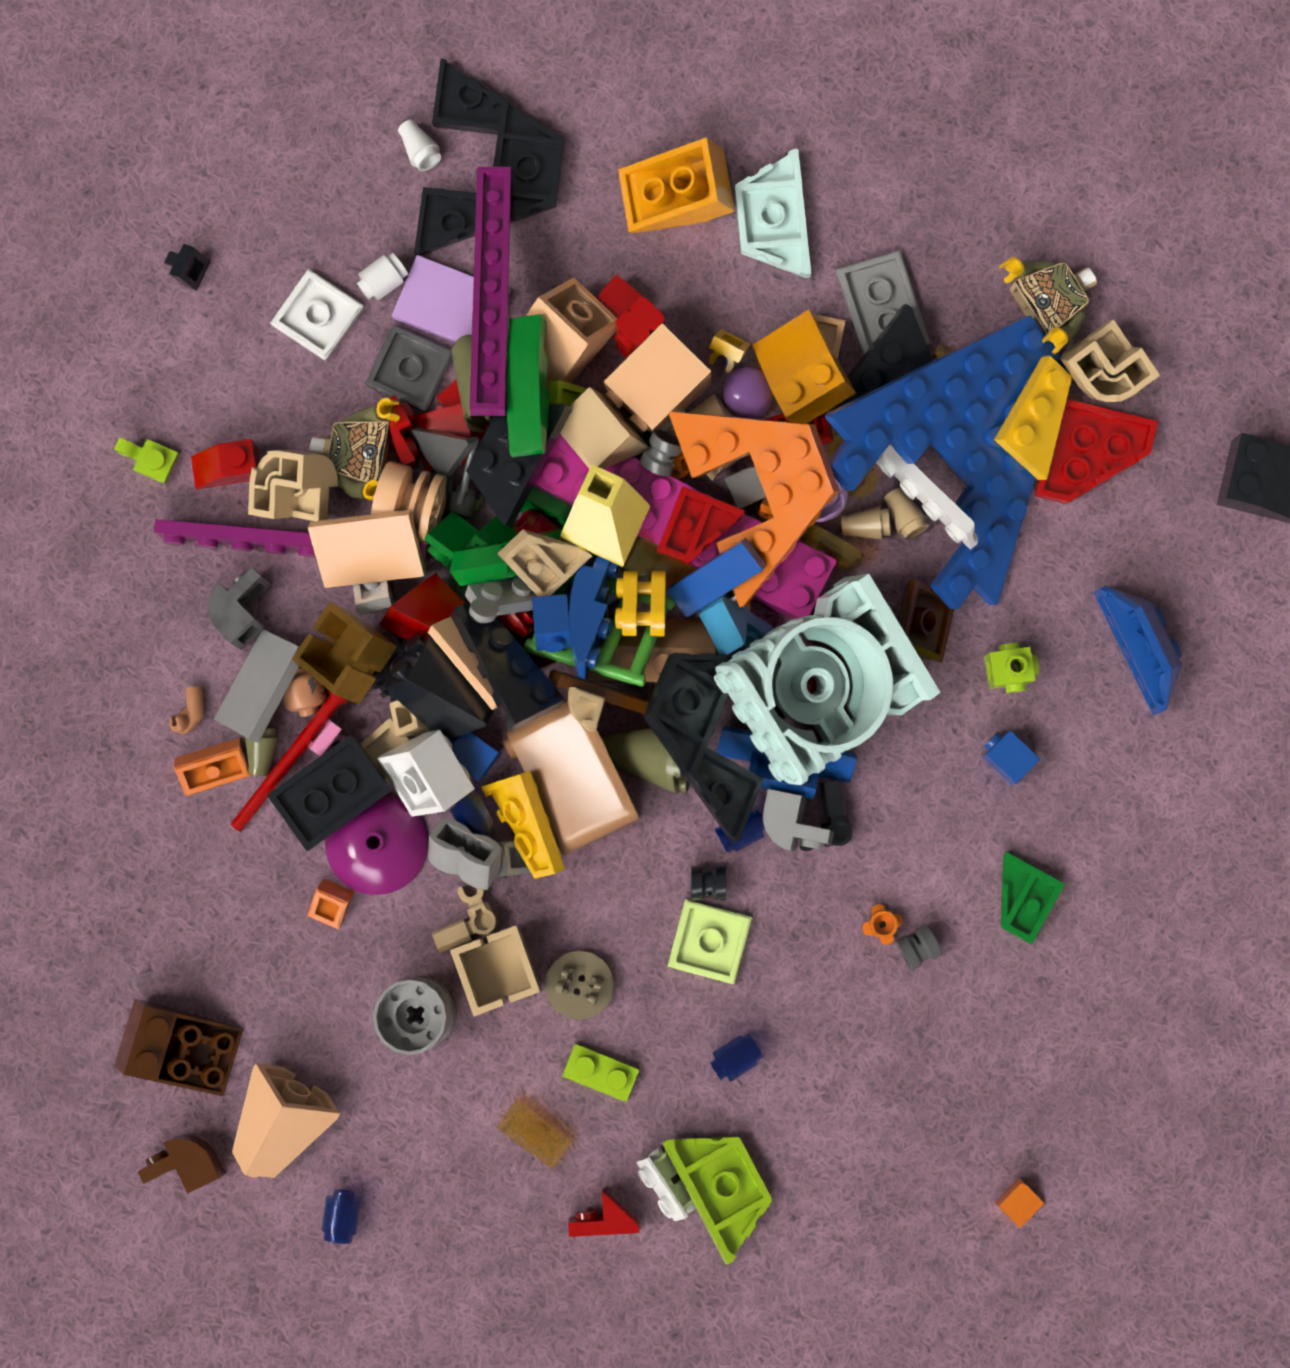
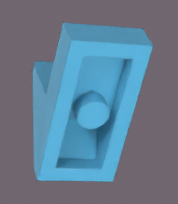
[699,595,773,656]

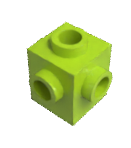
[984,642,1039,693]

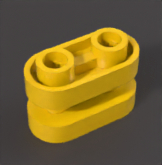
[615,571,666,636]

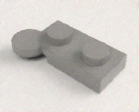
[465,577,538,623]

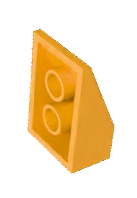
[618,137,735,234]
[752,309,856,424]

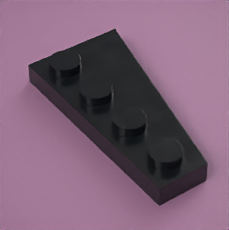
[451,602,566,732]

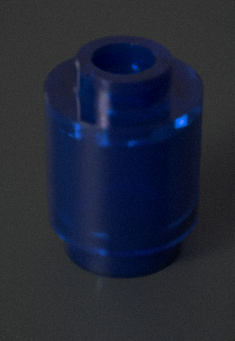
[449,792,496,836]
[714,809,765,853]
[710,1033,764,1083]
[321,1189,361,1244]

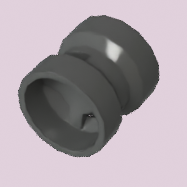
[640,429,682,476]
[895,924,943,971]

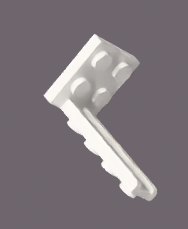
[876,445,978,550]

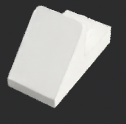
[353,581,395,615]

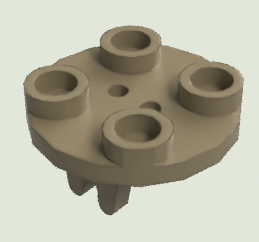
[545,950,614,1020]

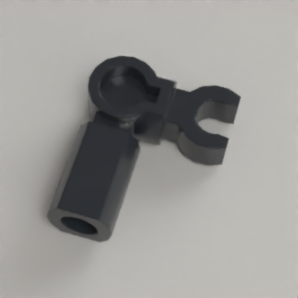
[800,780,853,851]

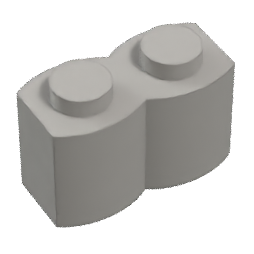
[428,819,502,890]

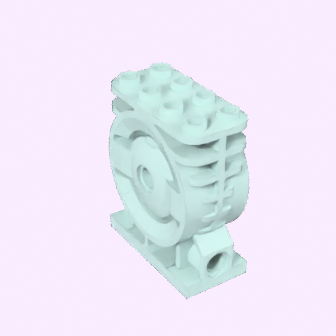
[714,574,941,785]

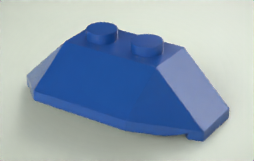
[1094,586,1182,715]

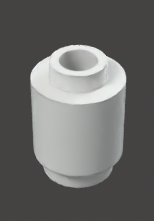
[357,253,409,301]

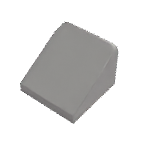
[497,840,531,877]

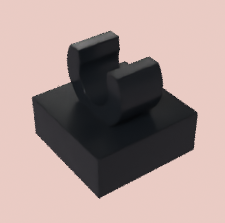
[164,244,211,291]

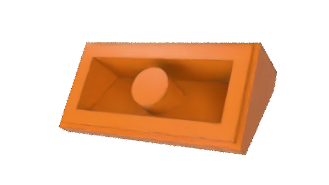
[174,738,251,796]

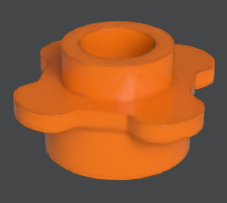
[862,904,903,945]

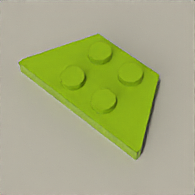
[662,1137,773,1264]

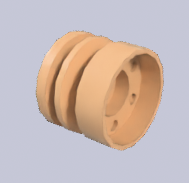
[371,461,447,545]

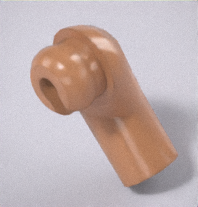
[169,687,205,734]

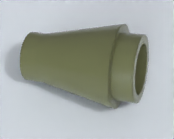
[245,726,279,776]

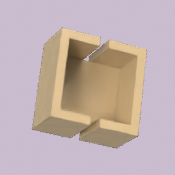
[450,925,542,1016]

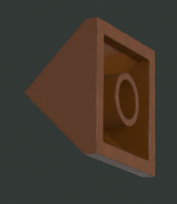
[898,579,954,663]

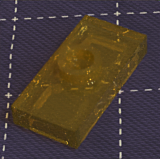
[497,1099,573,1170]

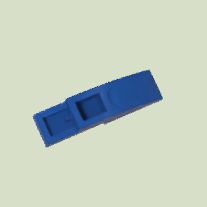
[569,556,620,680]

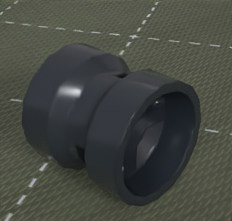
[691,866,726,900]

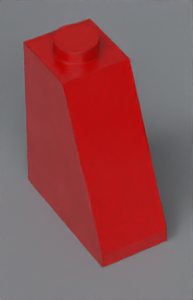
[380,573,465,640]

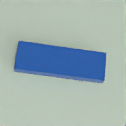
[666,538,767,617]

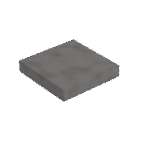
[365,324,452,412]

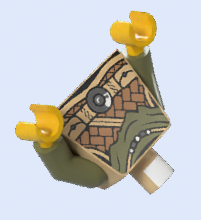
[999,257,1097,354]
[310,398,400,502]

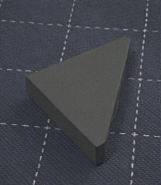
[408,426,477,479]

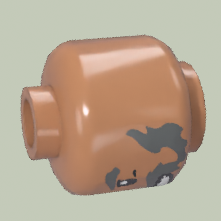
[283,666,328,717]

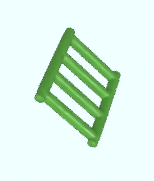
[523,571,676,687]

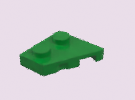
[1001,852,1065,945]

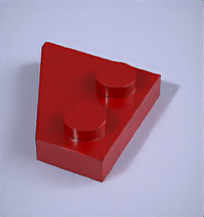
[657,486,745,565]

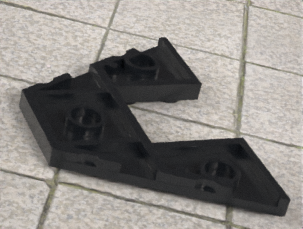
[414,58,565,256]
[643,653,787,843]

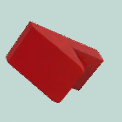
[568,1188,640,1237]

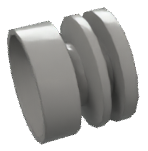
[373,976,457,1055]

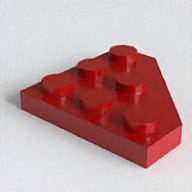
[1034,399,1158,505]

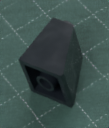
[385,633,496,740]

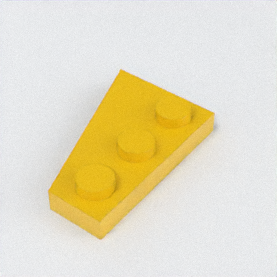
[994,356,1072,480]

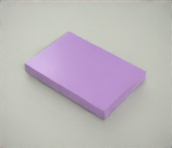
[392,255,511,343]

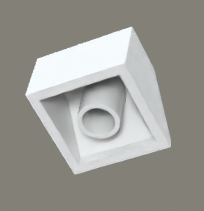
[377,730,475,816]

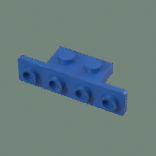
[717,726,857,799]

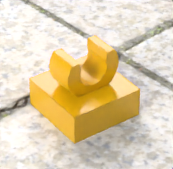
[709,329,751,373]

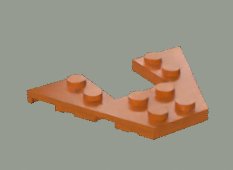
[669,412,839,608]

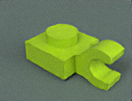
[114,437,180,485]

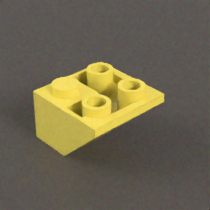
[559,464,650,567]

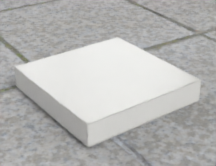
[270,269,364,362]

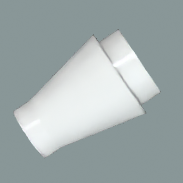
[398,120,441,171]

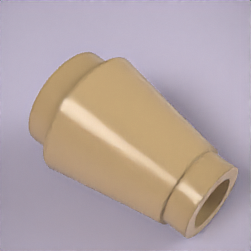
[884,488,929,540]
[841,506,891,540]

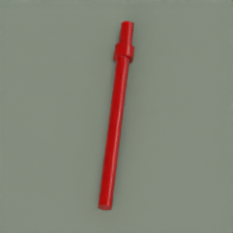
[230,691,348,832]

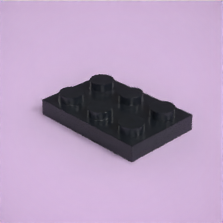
[267,734,393,851]

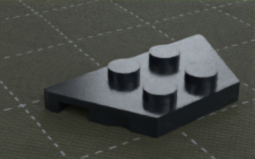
[829,304,933,411]
[466,403,572,528]

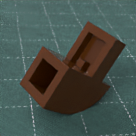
[138,1135,225,1194]

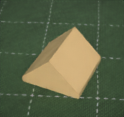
[560,387,648,469]

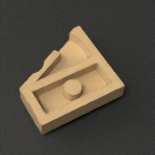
[497,529,592,597]

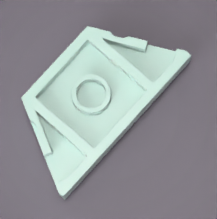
[734,149,811,278]

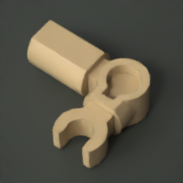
[431,886,498,954]

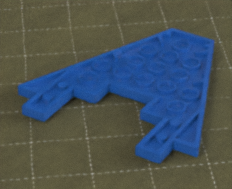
[825,315,1067,609]

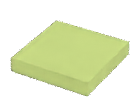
[667,899,752,984]

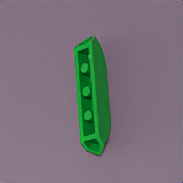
[450,528,597,586]

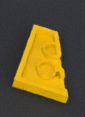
[481,771,565,879]

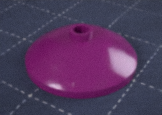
[325,793,428,895]

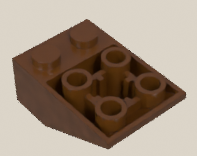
[114,999,243,1096]

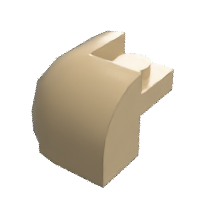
[1060,319,1160,402]
[248,450,338,521]

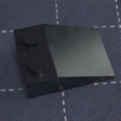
[1216,433,1290,523]

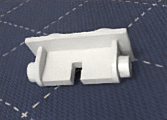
[636,1147,696,1221]

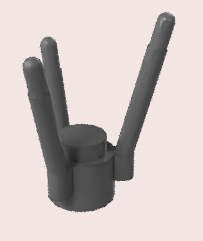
[446,437,485,519]

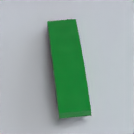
[506,314,550,457]

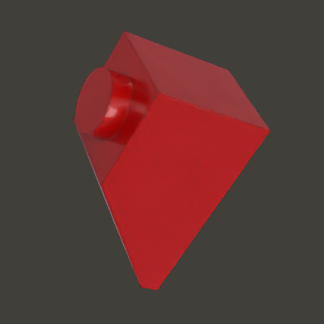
[191,439,260,490]

